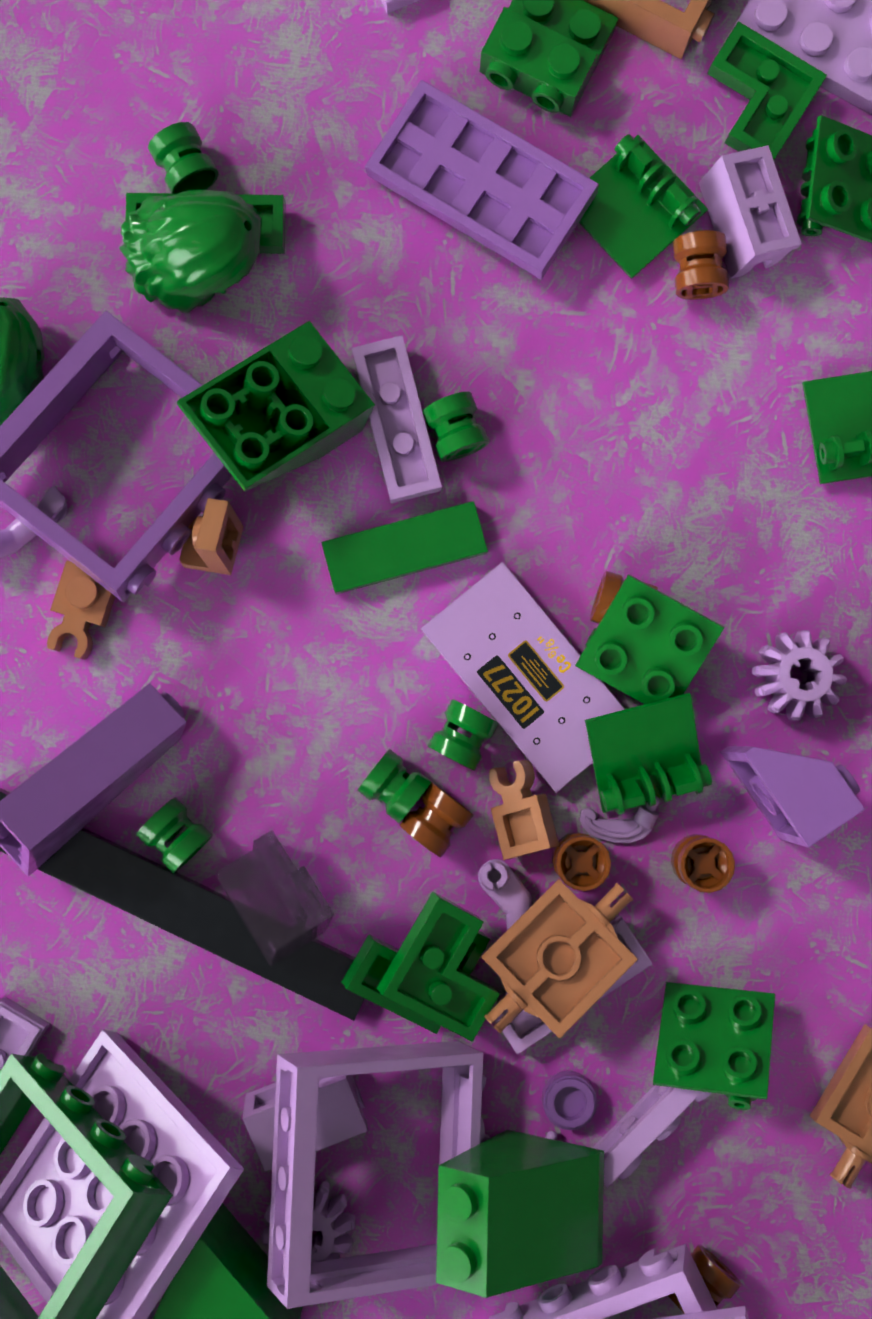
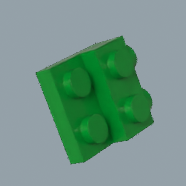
[480,0,619,117]

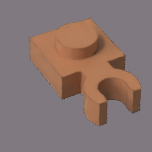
[47,560,115,660]
[489,760,559,860]

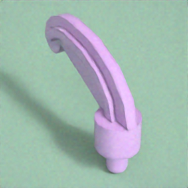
[580,796,660,843]

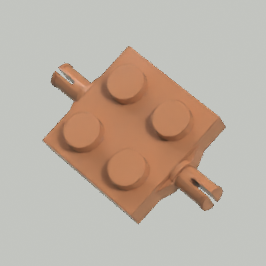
[481,879,638,1039]
[810,1024,872,1189]

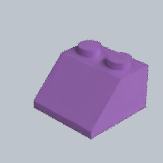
[720,746,865,848]

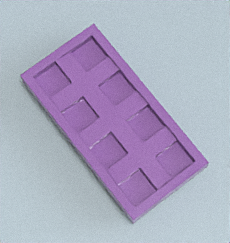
[365,80,599,280]

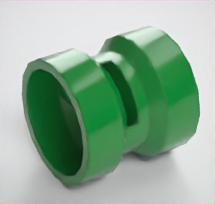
[148,122,219,193]
[423,392,490,462]
[427,699,499,771]
[357,749,432,823]
[136,797,213,873]

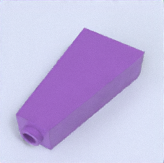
[0,683,186,876]

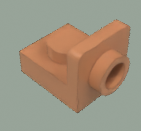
[179,498,244,575]

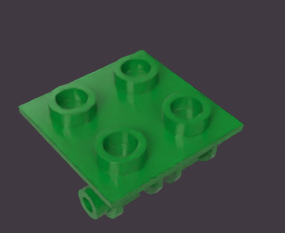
[797,115,872,243]
[579,134,708,279]
[802,371,872,485]
[575,574,724,704]
[585,693,712,815]
[653,982,775,1110]

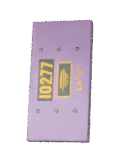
[421,562,624,793]

